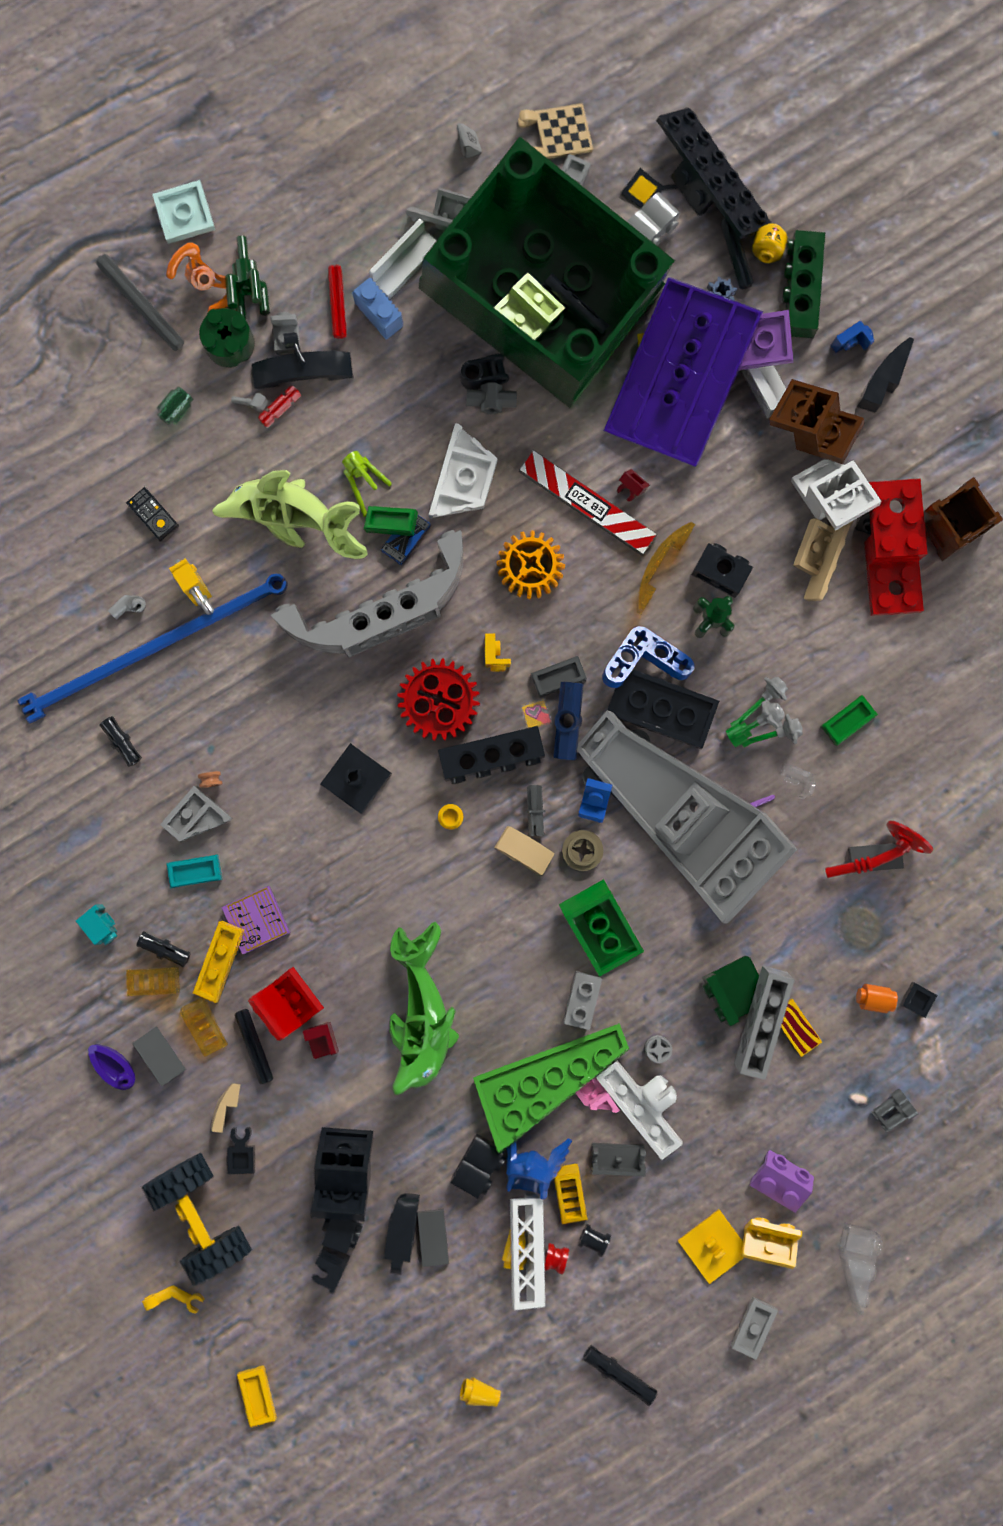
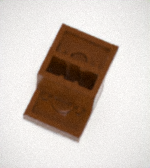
[769,379,865,464]

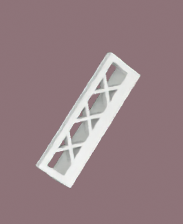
[510,1193,545,1310]

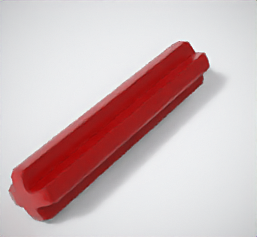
[328,265,347,339]

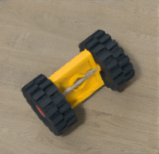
[141,1153,252,1286]

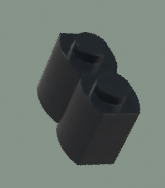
[450,1134,506,1199]

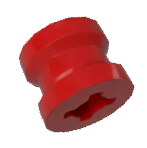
[544,1243,569,1275]

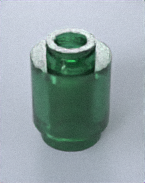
[156,386,193,425]

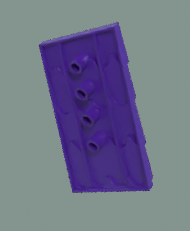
[603,277,764,467]

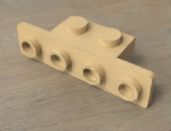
[793,518,854,601]

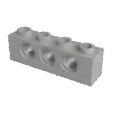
[734,965,795,1080]

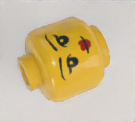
[752,223,788,263]

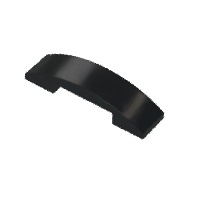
[251,351,353,390]

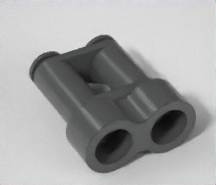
[871,1088,918,1133]

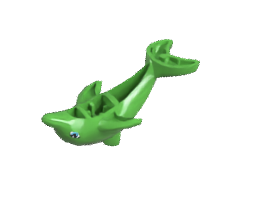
[389,922,459,1095]

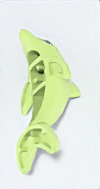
[212,470,368,559]

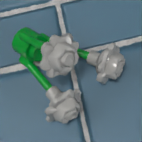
[726,677,803,748]

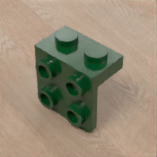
[702,956,759,1026]

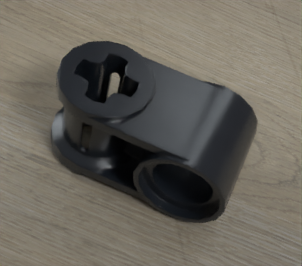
[460,353,510,390]

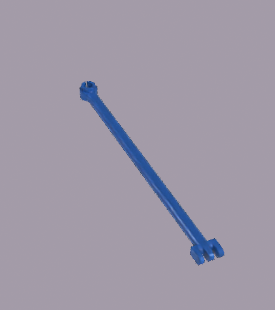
[17,574,288,723]

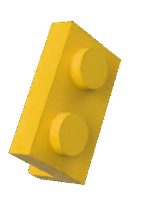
[741,1217,802,1269]

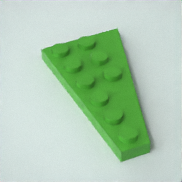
[473,1023,629,1154]

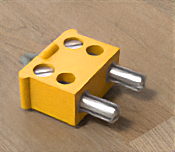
[169,558,214,615]

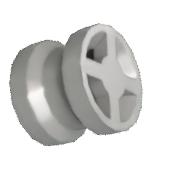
[644,1035,672,1063]

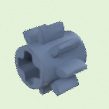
[707,277,737,301]

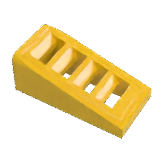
[554,1164,588,1224]

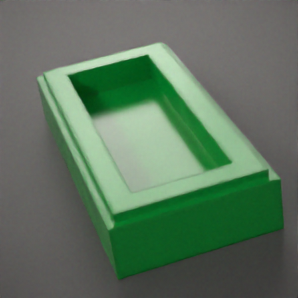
[364,506,418,536]
[821,695,878,746]

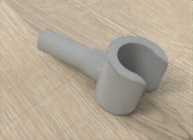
[231,393,268,412]

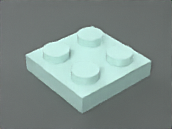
[152,180,216,244]

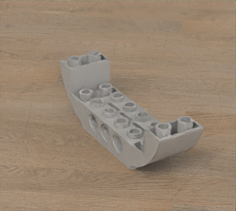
[271,530,464,658]

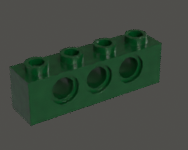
[782,230,826,339]

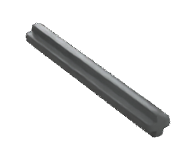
[96,254,185,351]

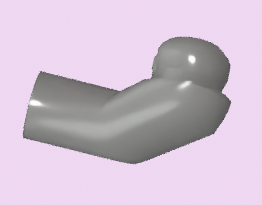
[108,595,146,620]

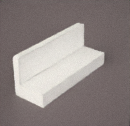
[369,219,436,300]
[741,366,786,419]

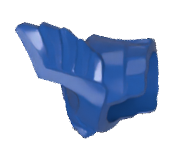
[506,1138,572,1199]

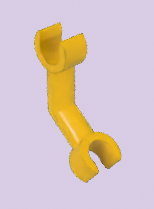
[142,1286,204,1313]

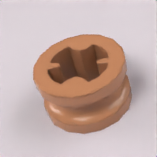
[198,771,222,788]

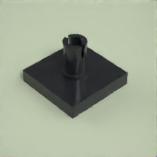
[320,743,392,814]

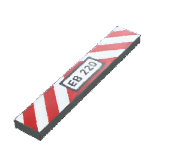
[519,450,657,556]

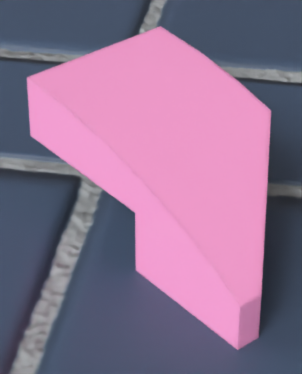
[576,1077,620,1113]

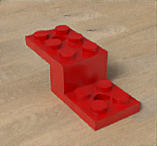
[864,478,928,616]

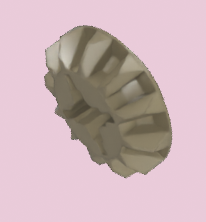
[562,830,603,871]

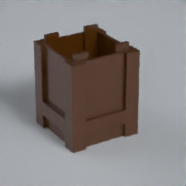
[924,477,1003,561]

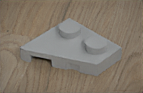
[160,786,233,842]

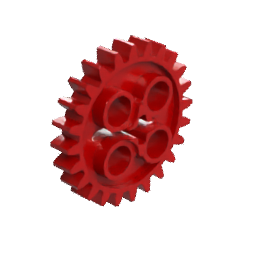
[397,658,480,741]

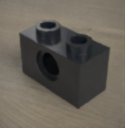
[691,543,753,598]

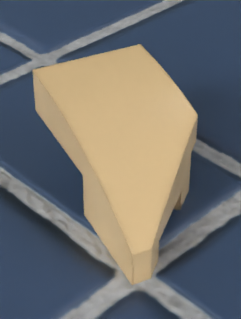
[211,1083,240,1132]

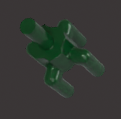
[225,235,270,319]
[693,596,735,638]

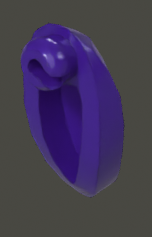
[88,1044,135,1090]

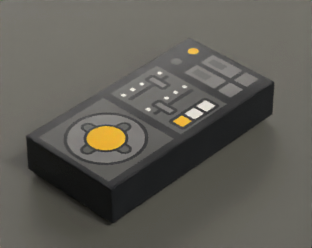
[126,487,179,542]

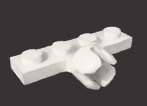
[596,1060,683,1160]

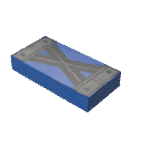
[381,515,431,566]

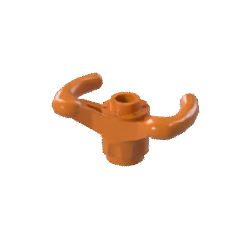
[166,242,237,312]

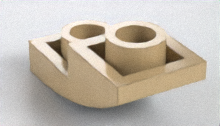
[494,826,555,875]

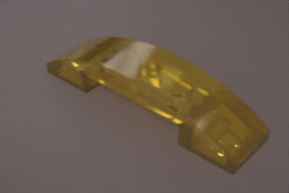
[637,522,696,615]

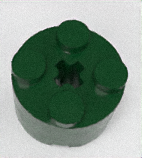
[199,308,255,368]

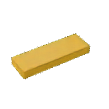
[192,921,245,1003]

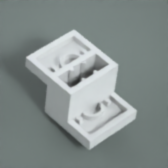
[791,459,881,531]

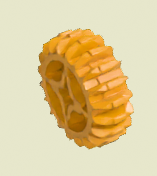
[497,530,565,599]

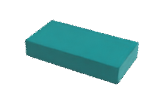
[167,854,223,888]

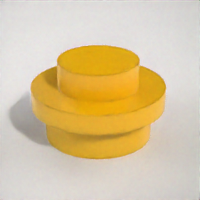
[438,804,464,830]

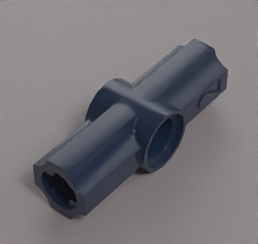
[553,682,584,760]

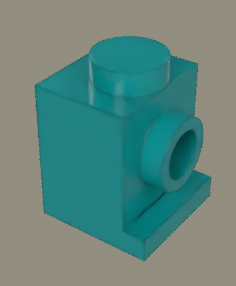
[76,904,118,945]

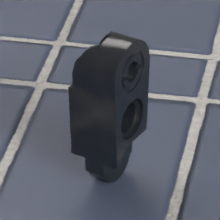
[384,1193,420,1275]

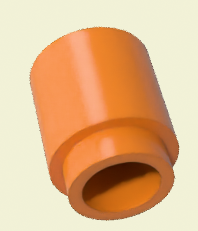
[856,984,898,1013]

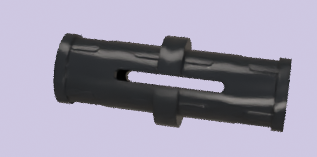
[99,716,142,767]
[136,931,191,968]

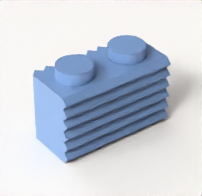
[352,278,403,340]

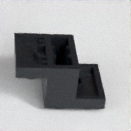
[311,1127,374,1221]

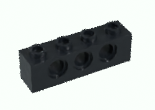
[438,726,545,785]

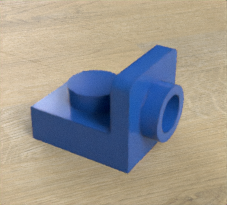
[830,320,875,353]
[578,778,612,823]

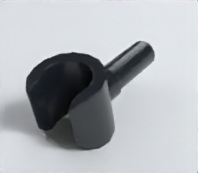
[283,332,306,365]

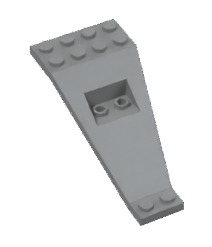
[577,710,797,924]

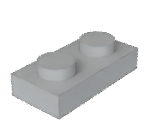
[731,1296,778,1360]

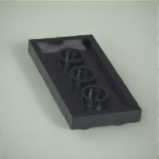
[607,669,720,749]

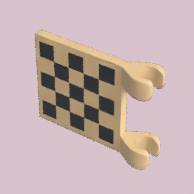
[518,103,593,159]

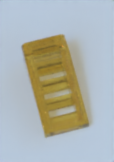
[126,967,180,996]
[180,997,228,1057]

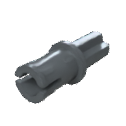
[525,785,546,836]

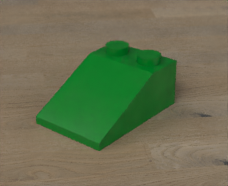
[559,879,644,977]

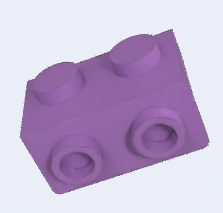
[750,1150,814,1213]

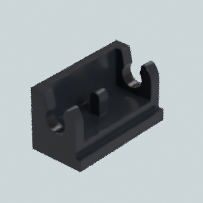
[312,1246,350,1294]

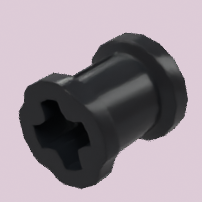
[578,1224,611,1257]

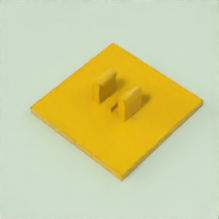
[677,1209,744,1284]

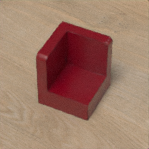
[302,1022,339,1059]

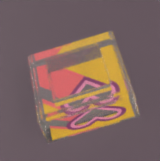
[520,698,552,728]

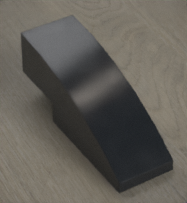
[856,337,914,413]

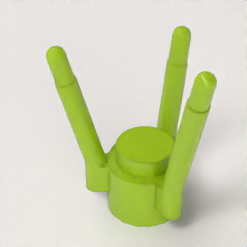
[342,451,392,517]

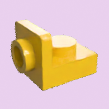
[485,633,511,672]

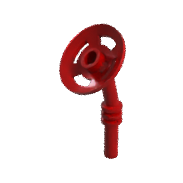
[825,821,933,878]

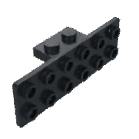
[656,108,772,239]

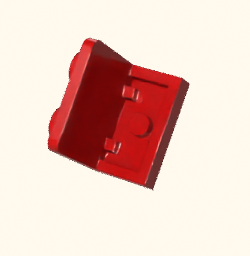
[249,967,324,1041]

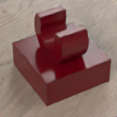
[616,469,650,502]

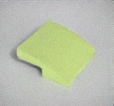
[494,273,565,340]

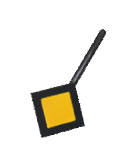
[621,168,679,208]

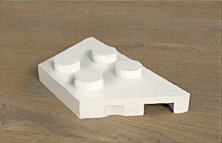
[429,423,497,518]

